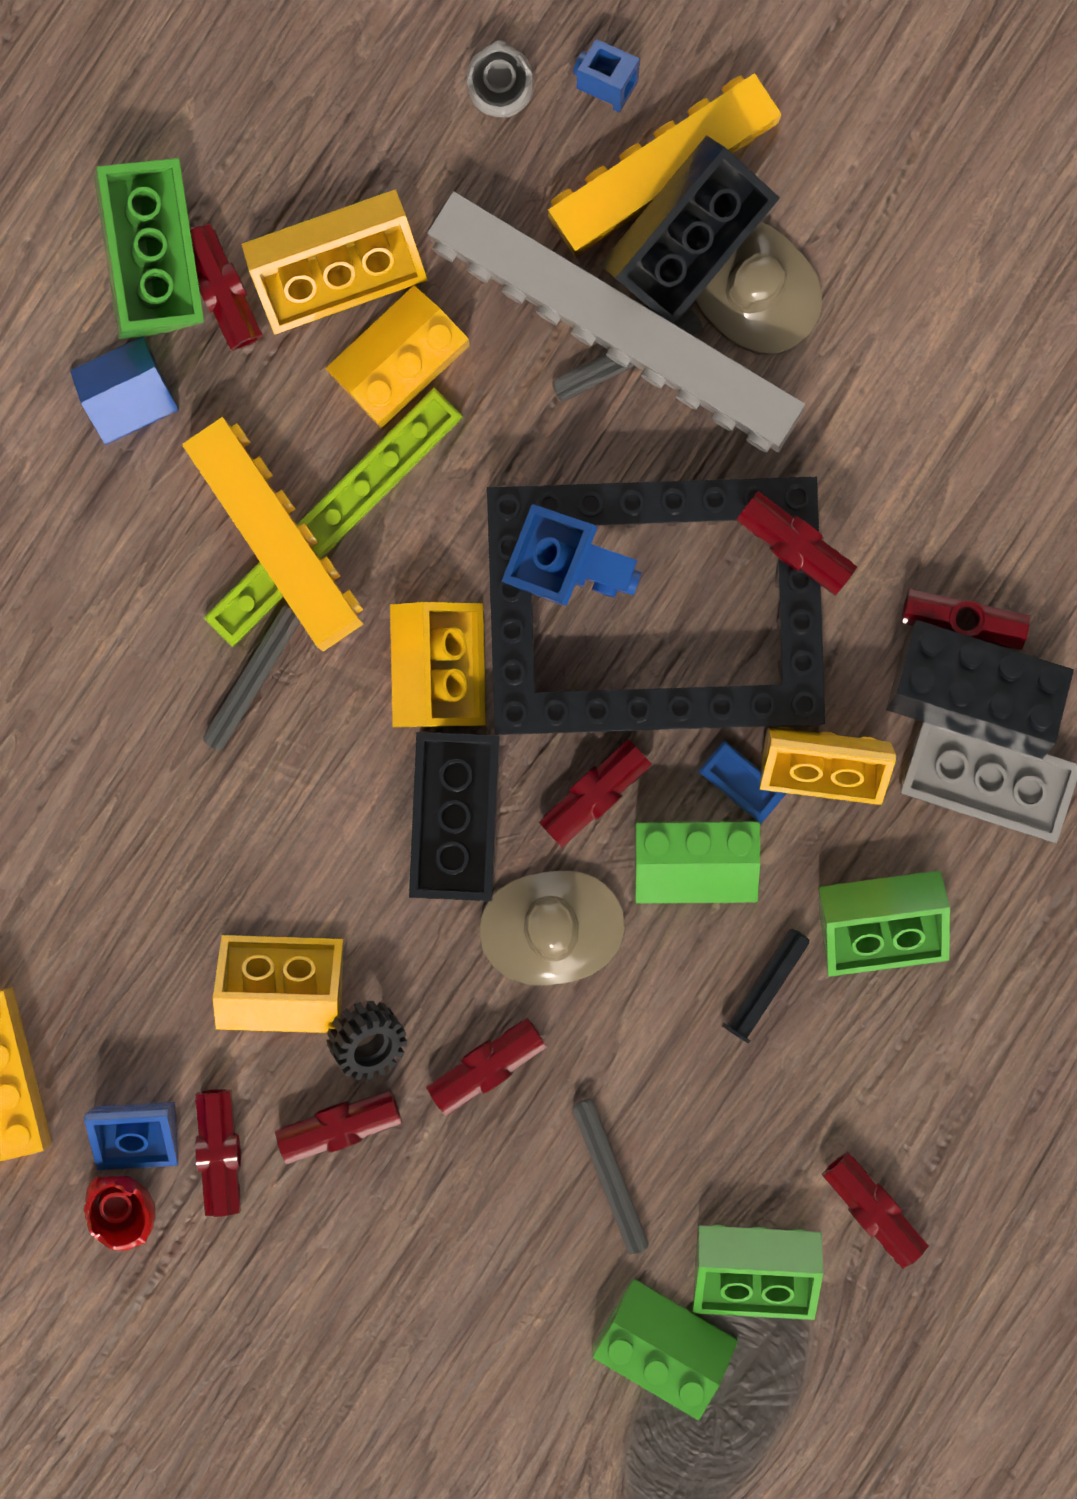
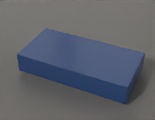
[698,740,787,824]

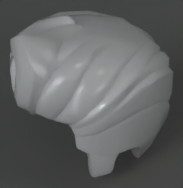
[467,40,534,117]

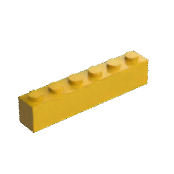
[548,73,782,258]
[182,417,364,652]

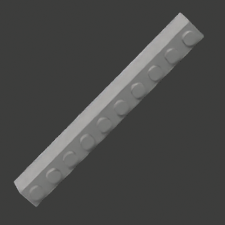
[427,191,805,453]

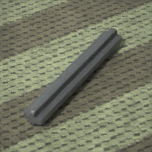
[552,310,703,402]
[203,605,300,751]
[573,1098,648,1254]

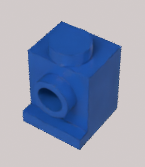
[573,39,640,113]
[576,544,642,598]

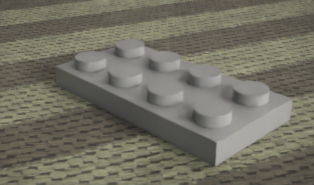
[899,722,1077,843]

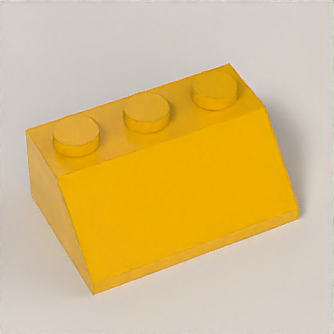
[325,285,470,428]
[390,602,486,727]
[760,726,896,805]
[213,935,343,1033]

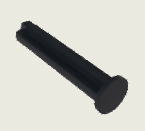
[721,929,810,1044]

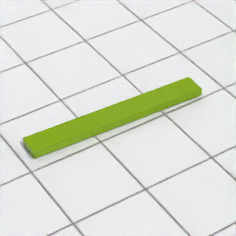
[204,388,463,647]

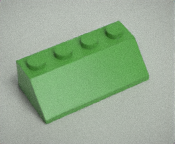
[94,158,204,339]

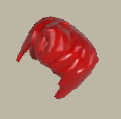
[83,1175,156,1251]

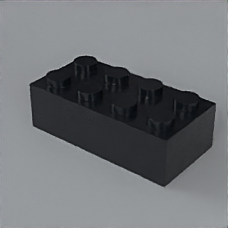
[599,135,780,325]
[886,620,1074,759]
[409,732,500,901]

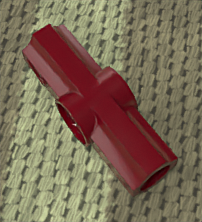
[190,224,264,351]
[736,491,858,596]
[901,589,1030,650]
[539,739,652,848]
[426,1017,547,1116]
[195,1089,241,1217]
[275,1089,402,1164]
[822,1151,929,1269]

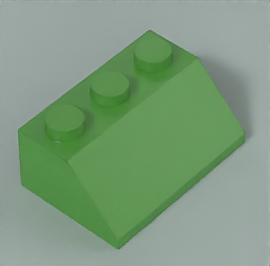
[634,821,760,903]
[818,871,950,977]
[693,1225,823,1320]
[592,1278,738,1421]

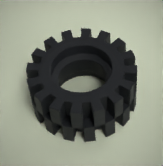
[326,1001,407,1080]

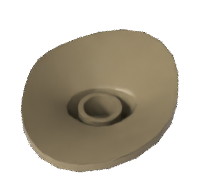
[694,222,823,354]
[479,871,625,986]

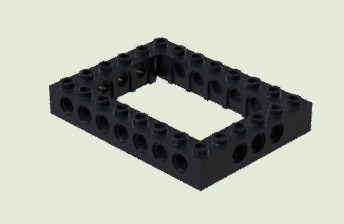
[487,476,825,735]

